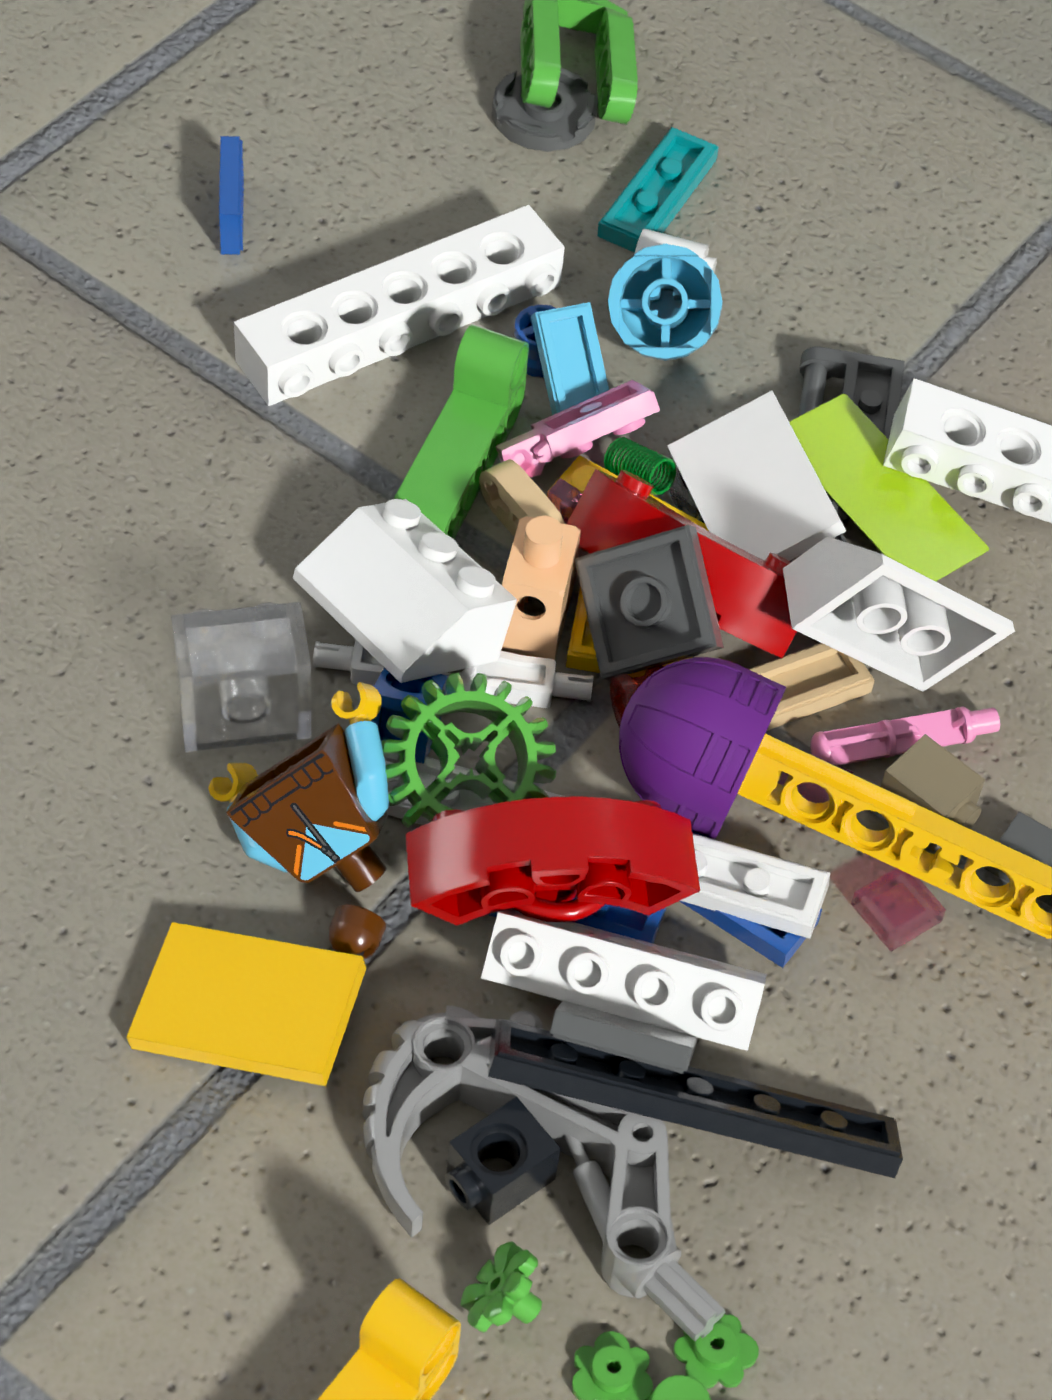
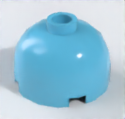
[608,244,723,361]

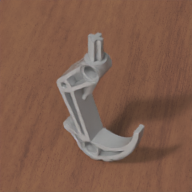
[362,1005,725,1341]

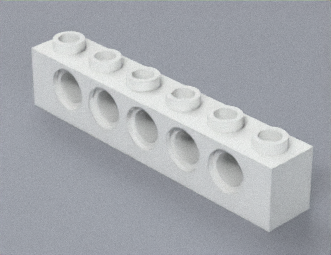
[234,205,564,406]

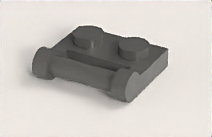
[798,346,905,440]

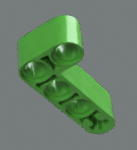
[394,324,529,539]

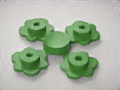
[572,1314,759,1400]

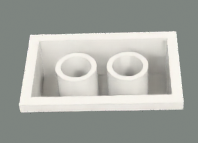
[293,499,517,683]
[783,536,1015,692]

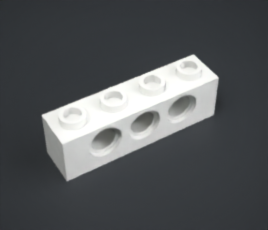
[883,378,1052,523]
[481,908,767,1051]

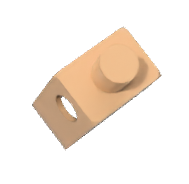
[501,516,581,660]

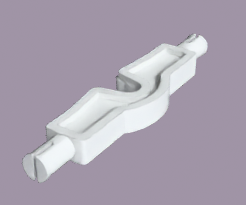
[313,639,594,708]

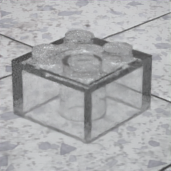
[171,602,311,752]

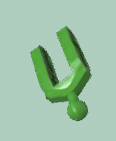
[520,0,638,125]

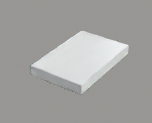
[667,390,846,561]

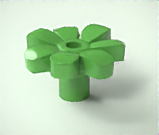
[460,1242,542,1333]

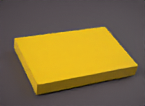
[126,922,366,1086]

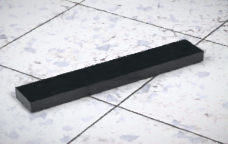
[488,1019,903,1179]

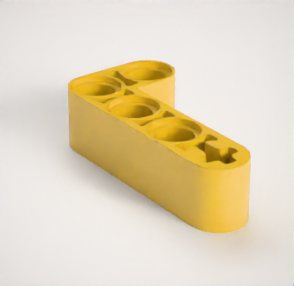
[318,1278,461,1400]

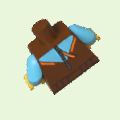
[208,682,390,892]

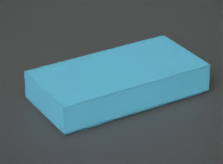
[531,302,609,415]

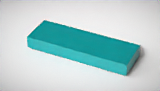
[597,127,719,253]

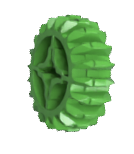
[381,673,556,828]

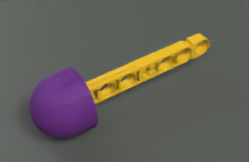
[619,657,1052,939]

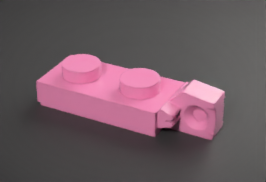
[496,380,660,478]

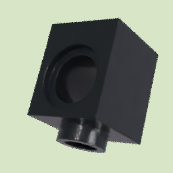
[445,1096,561,1225]

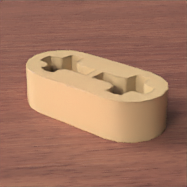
[479,459,565,537]

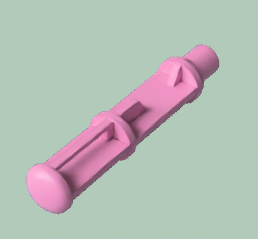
[811,706,1000,766]

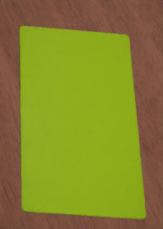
[789,394,989,582]

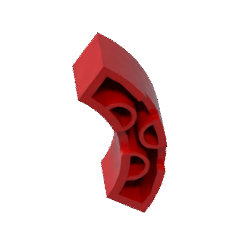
[567,469,797,658]
[405,796,700,926]

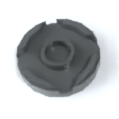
[492,68,598,152]

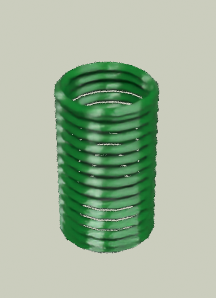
[604,437,676,496]

